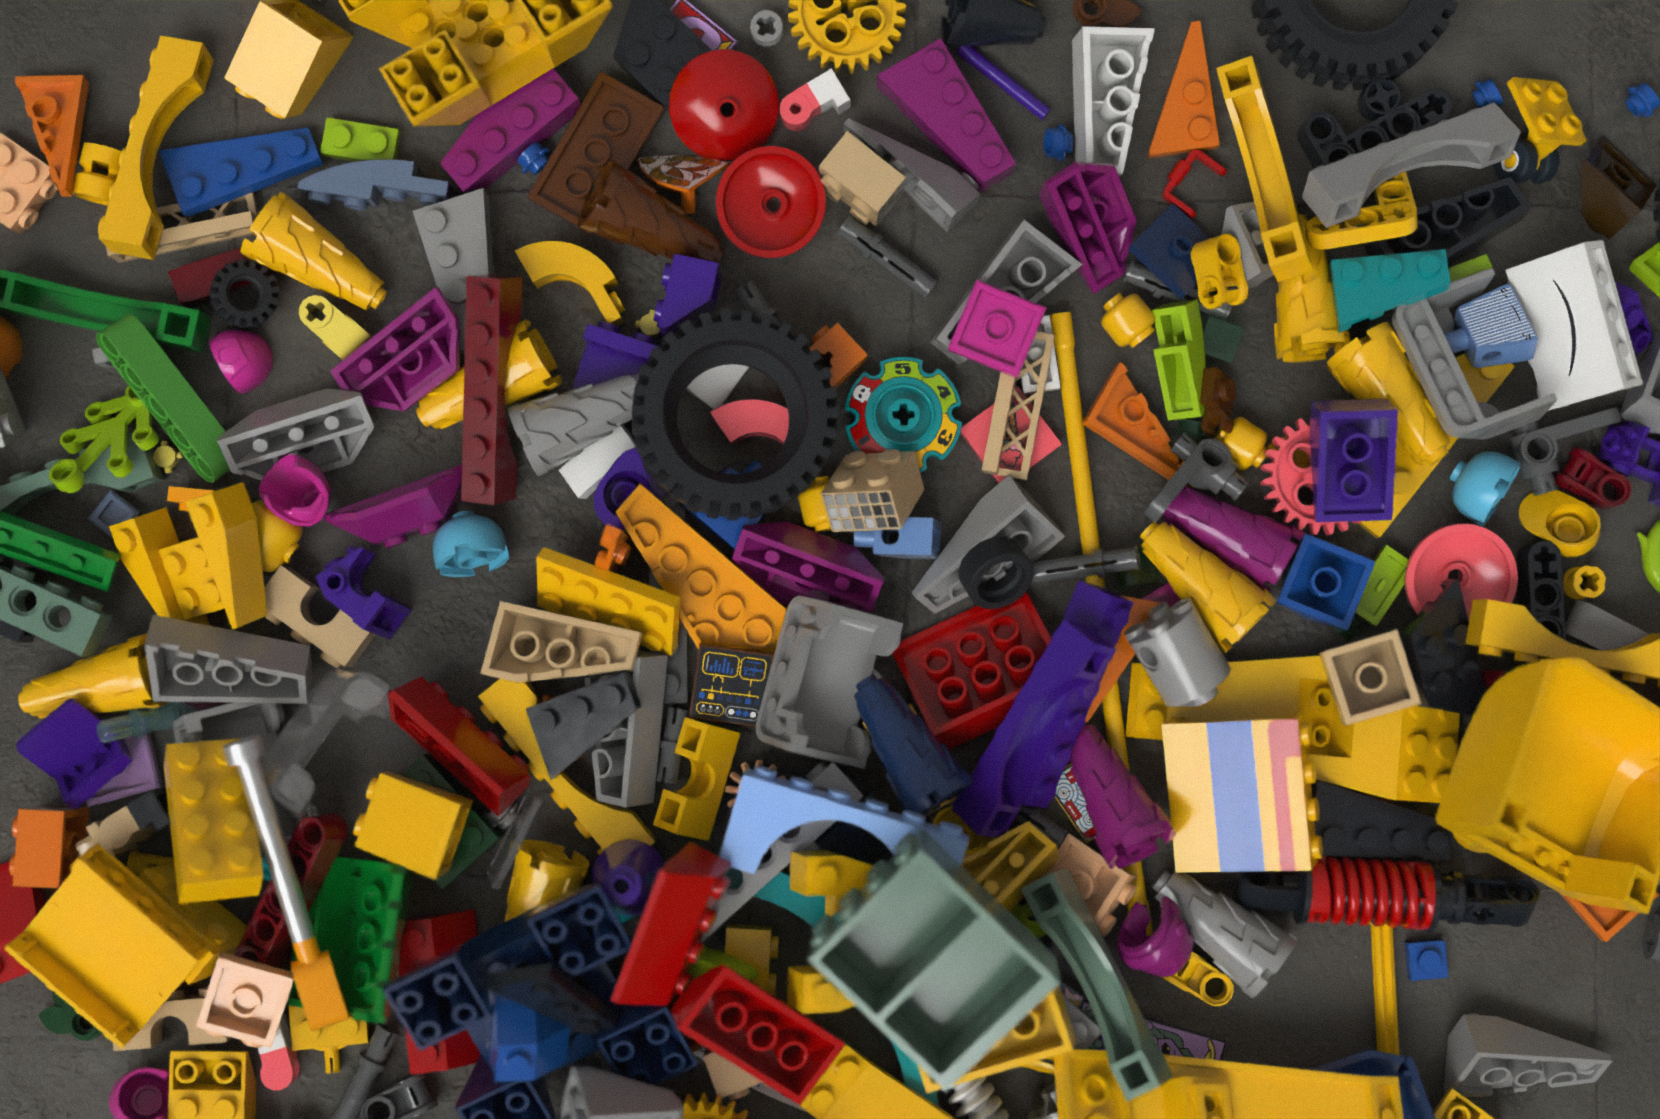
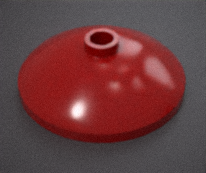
[669,49,779,161]
[716,146,826,258]

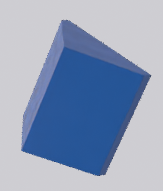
[1276,533,1376,631]

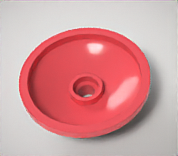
[1404,523,1518,620]

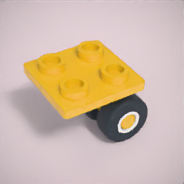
[1494,77,1587,184]

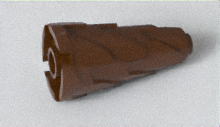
[577,160,724,263]

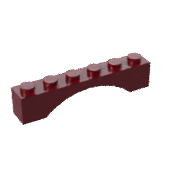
[461,274,522,505]

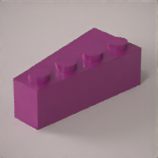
[876,38,1016,192]
[440,68,581,194]

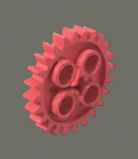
[1260,417,1362,536]

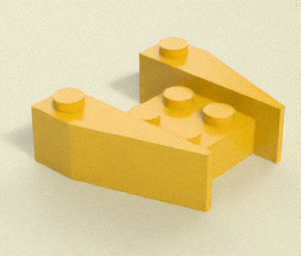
[109,482,267,629]
[787,850,874,1014]

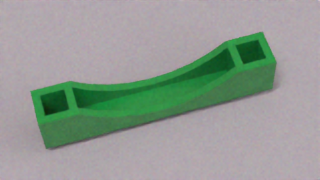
[0,269,212,353]

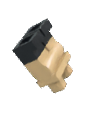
[75,787,170,857]

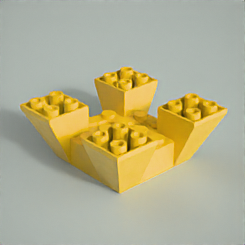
[338,0,613,127]

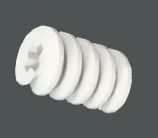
[942,1076,1009,1119]

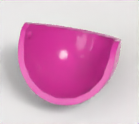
[209,329,273,394]

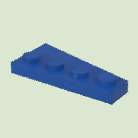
[159,127,323,218]

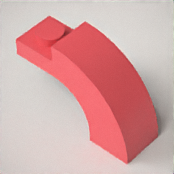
[710,400,822,478]

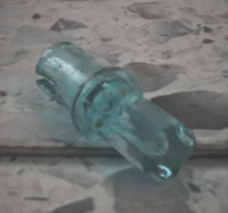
[96,705,175,743]

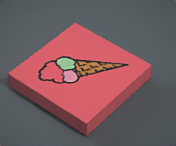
[960,386,1062,484]

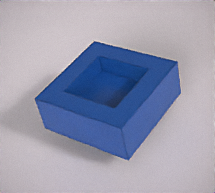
[1404,938,1449,981]

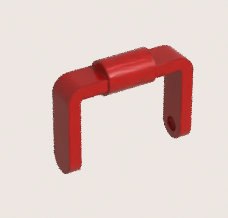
[1162,149,1227,219]

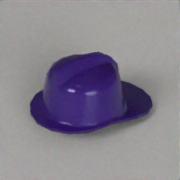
[594,447,666,530]

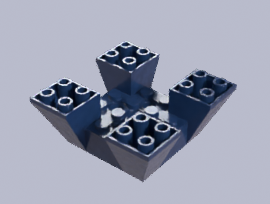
[383,883,698,1119]

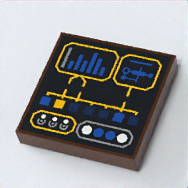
[689,643,774,727]

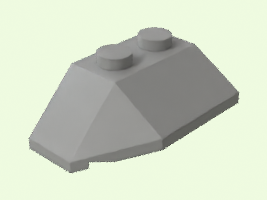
[217,388,374,481]

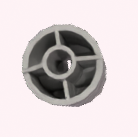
[1124,598,1231,707]

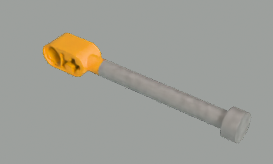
[222,735,350,1031]

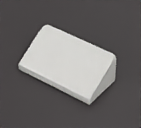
[686,364,749,410]

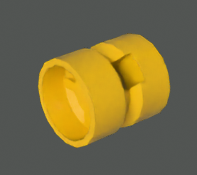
[72,142,121,206]

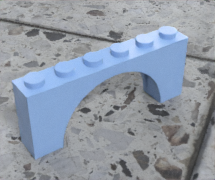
[719,766,969,874]

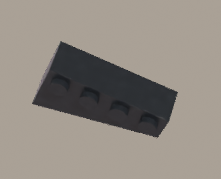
[1361,177,1532,265]

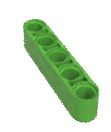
[96,314,230,483]

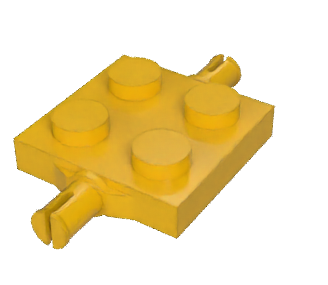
[289,1005,370,1073]

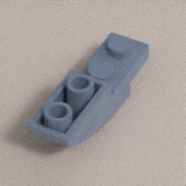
[297,159,454,211]

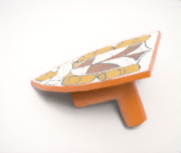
[638,155,729,214]

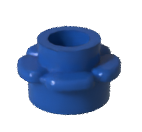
[1471,78,1504,108]
[1625,83,1660,117]
[1043,124,1073,161]
[517,141,550,175]

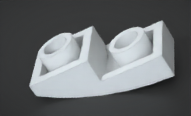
[559,424,635,499]

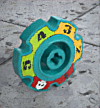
[845,357,962,474]

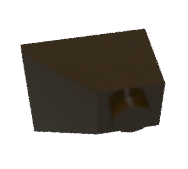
[1581,136,1657,240]

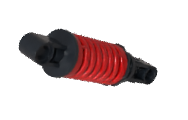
[1235,856,1540,932]

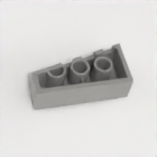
[413,188,495,357]
[585,650,668,808]

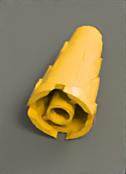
[240,191,388,311]
[1274,214,1351,363]
[416,319,562,430]
[1325,322,1450,465]
[1140,521,1277,654]
[18,634,169,719]
[504,839,589,964]

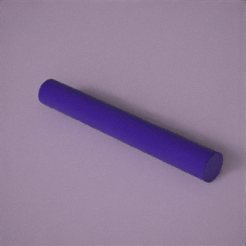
[957,46,1051,121]

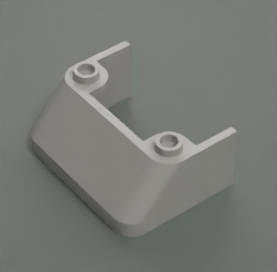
[1392,268,1557,440]

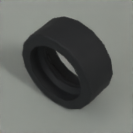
[958,537,1034,609]

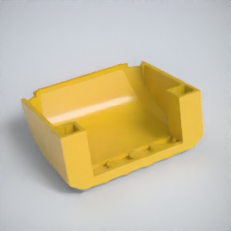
[1436,658,1660,914]

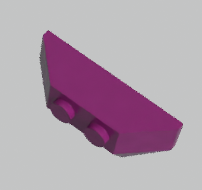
[1039,162,1137,294]
[330,287,460,411]
[324,464,462,549]
[732,521,884,613]

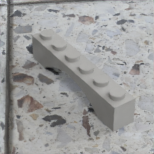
[1302,103,1521,228]

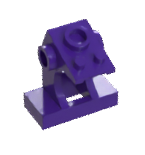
[1597,421,1660,507]
[315,546,412,640]

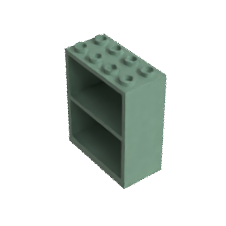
[808,828,1060,1092]

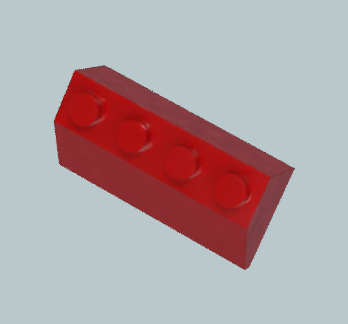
[388,676,530,817]
[611,842,731,1006]
[398,909,481,1075]
[670,964,846,1105]

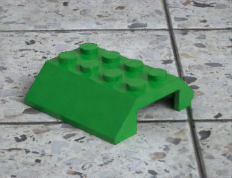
[286,856,411,1023]

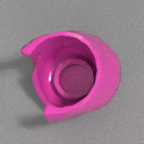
[259,453,332,526]
[108,1066,169,1119]

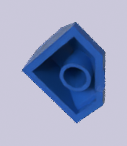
[489,993,570,1082]

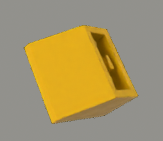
[168,1050,257,1119]

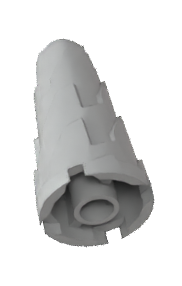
[507,373,639,476]
[1152,870,1298,998]

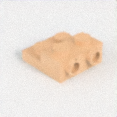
[0,133,58,235]
[1043,833,1137,937]
[196,952,294,1048]

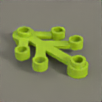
[49,385,159,493]

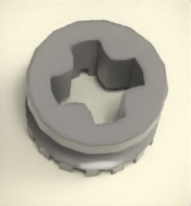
[750,10,783,47]

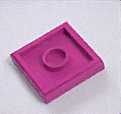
[948,280,1046,379]

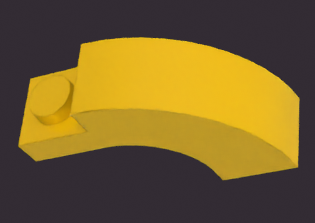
[515,241,625,327]

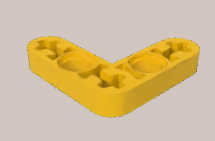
[1306,171,1418,250]

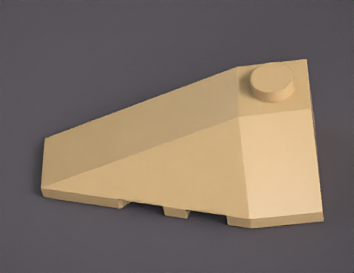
[480,601,642,683]

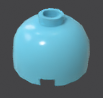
[1450,451,1521,527]
[433,511,509,577]

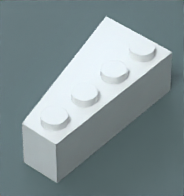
[1072,27,1155,176]

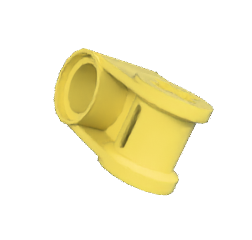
[299,295,371,360]

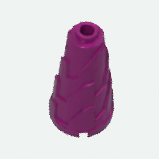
[1162,485,1305,593]
[1070,724,1176,869]

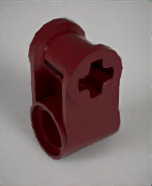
[1554,447,1631,510]

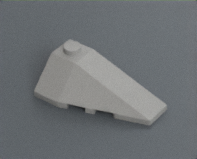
[912,475,1065,614]

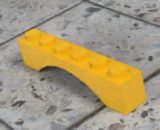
[98,35,214,260]
[1216,56,1314,282]
[1465,599,1660,688]
[478,679,658,855]

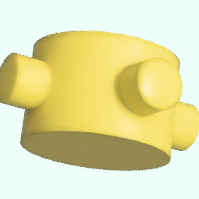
[635,309,661,338]
[153,441,183,473]

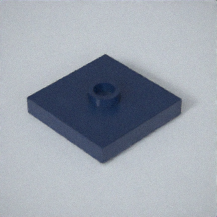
[1128,203,1210,300]

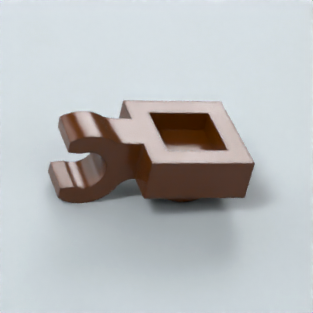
[1200,367,1236,437]

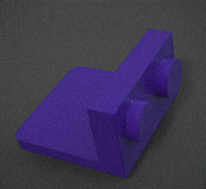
[572,321,659,420]
[16,699,133,810]

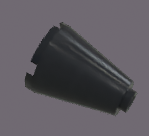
[941,0,1046,47]

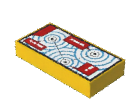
[1054,762,1096,843]

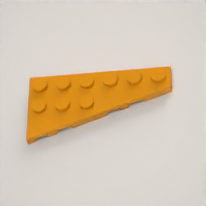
[616,482,787,654]

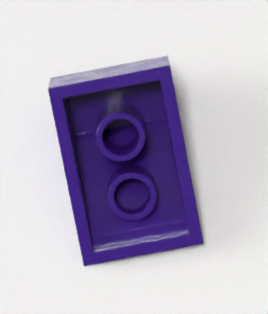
[1310,399,1398,522]

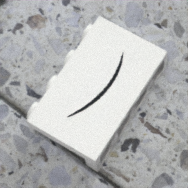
[1506,240,1643,411]

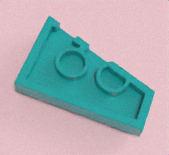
[1330,249,1451,333]

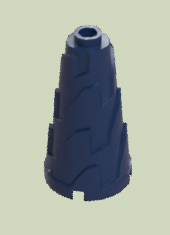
[854,675,974,816]

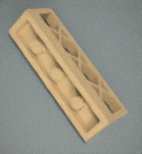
[106,192,259,263]
[982,332,1055,481]

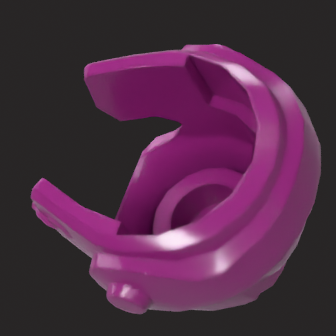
[1117,897,1193,977]

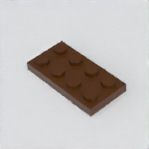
[527,71,665,236]

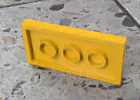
[537,547,681,657]

